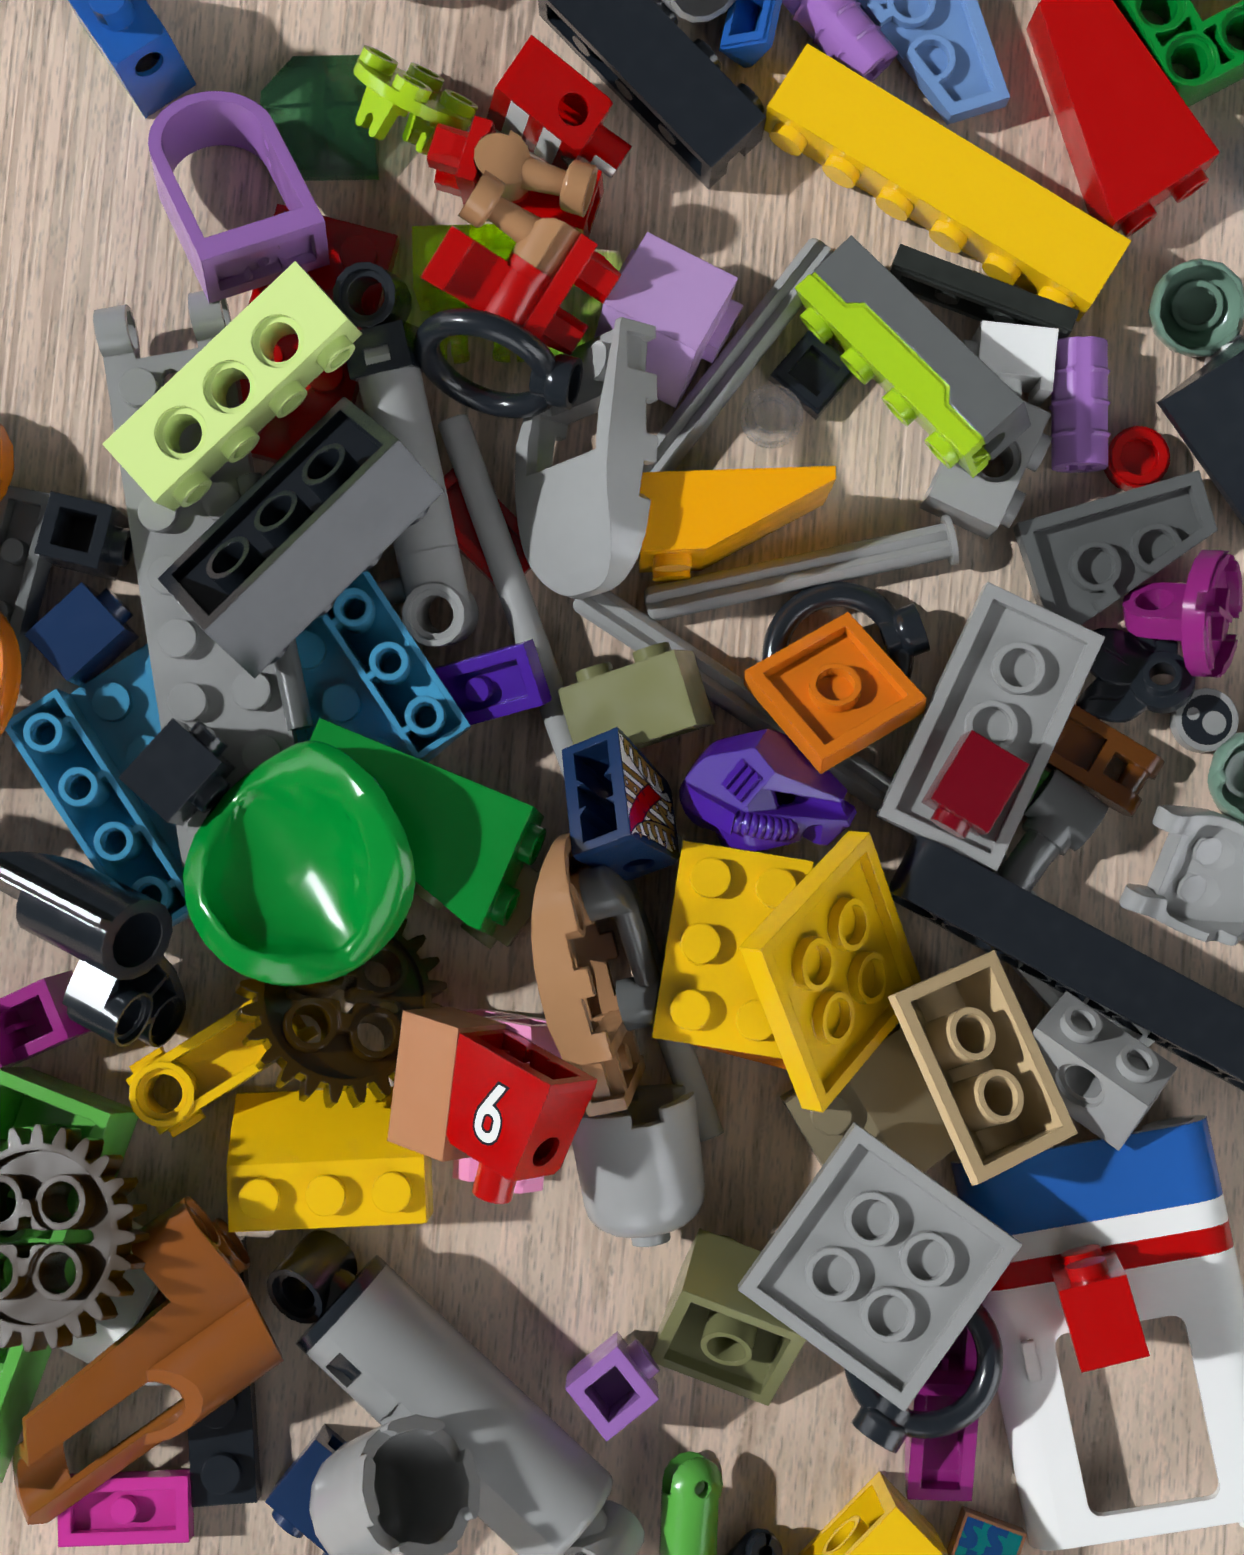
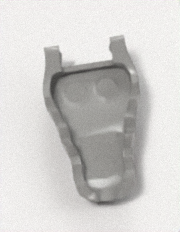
[1119,805,1244,946]

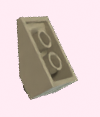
[780,1023,955,1172]

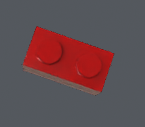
[1050,1244,1150,1373]

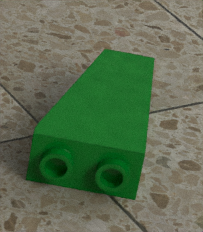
[309,718,546,937]

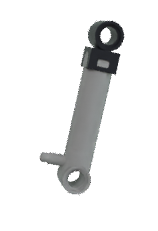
[333,262,479,646]

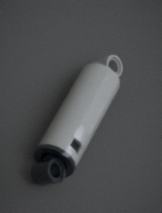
[267,1230,644,1555]

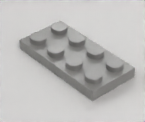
[875,582,1105,872]

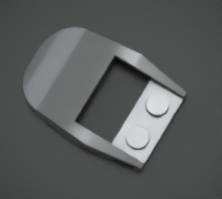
[515,317,658,600]

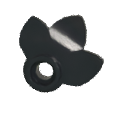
[1076,628,1196,723]

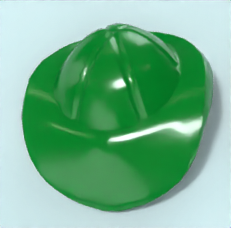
[183,741,416,986]

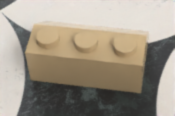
[888,950,1078,1186]

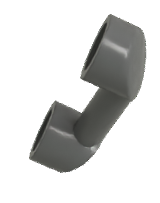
[579,865,661,1031]

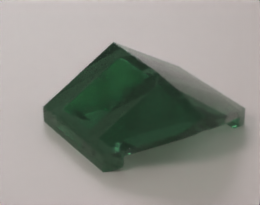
[260,55,379,181]

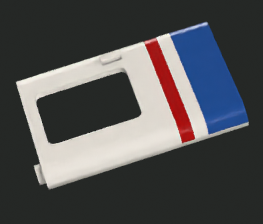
[951,1115,1244,1551]

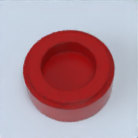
[1104,426,1170,491]

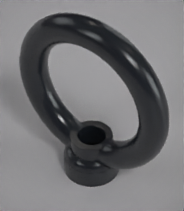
[414,308,583,419]
[762,581,930,679]
[844,1303,1003,1453]

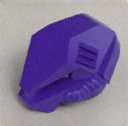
[679,729,857,852]

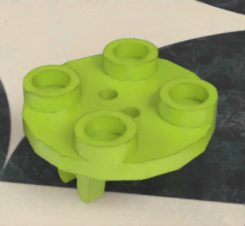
[354,45,478,155]

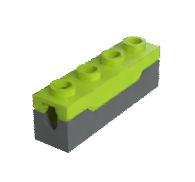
[795,235,1031,478]

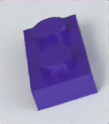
[433,639,552,725]

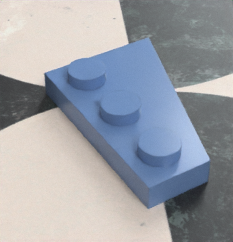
[855,0,1010,125]

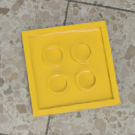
[739,831,921,1113]

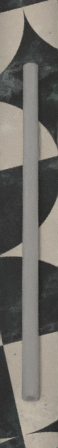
[438,414,724,1142]

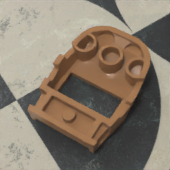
[531,832,646,1117]

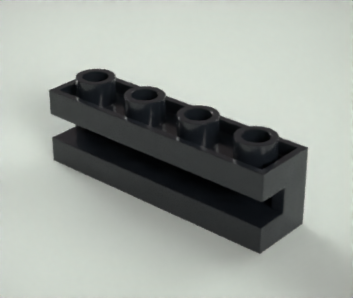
[538,0,766,190]

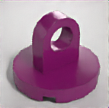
[1122,550,1243,678]

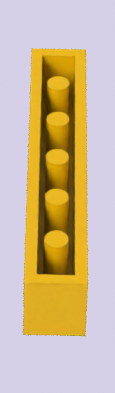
[764,43,1131,322]

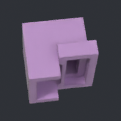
[594,232,743,408]

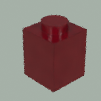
[921,730,1030,839]

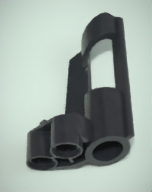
[0,851,186,1048]

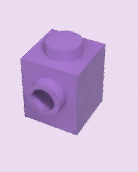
[565,1331,660,1442]

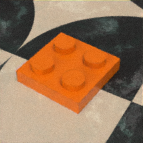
[744,612,927,774]

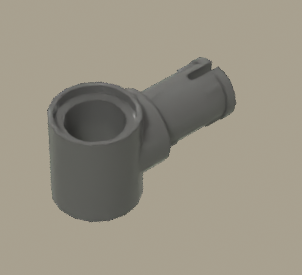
[997,768,1109,892]

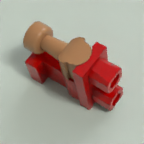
[427,116,604,238]
[420,170,621,355]

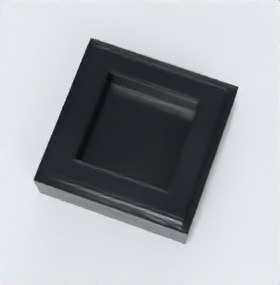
[769,330,854,420]

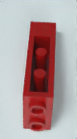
[1026,0,1220,237]

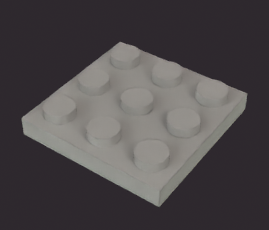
[738,1122,1023,1412]

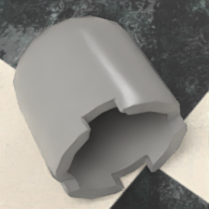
[572,1084,705,1247]
[309,1414,481,1555]

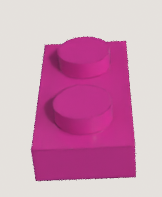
[57,1469,194,1547]

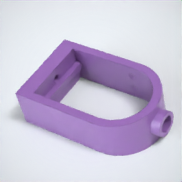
[148,91,330,304]

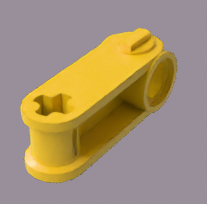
[126,989,319,1138]

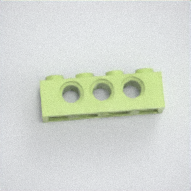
[102,261,363,511]

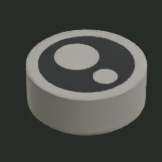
[1170,688,1239,753]

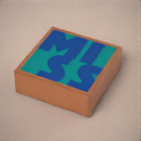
[947,1506,1027,1555]

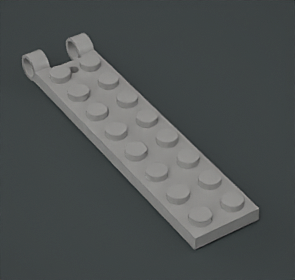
[93,291,298,868]

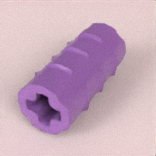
[782,0,898,82]
[1049,336,1111,473]

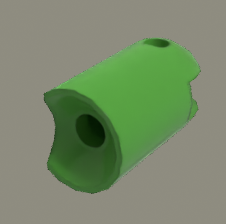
[659,1451,723,1555]

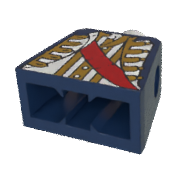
[562,727,683,881]

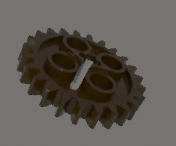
[235,918,448,1108]
[0,1124,150,1352]

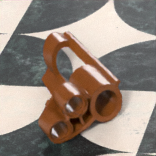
[13,1196,284,1525]

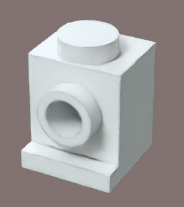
[963,320,1059,407]

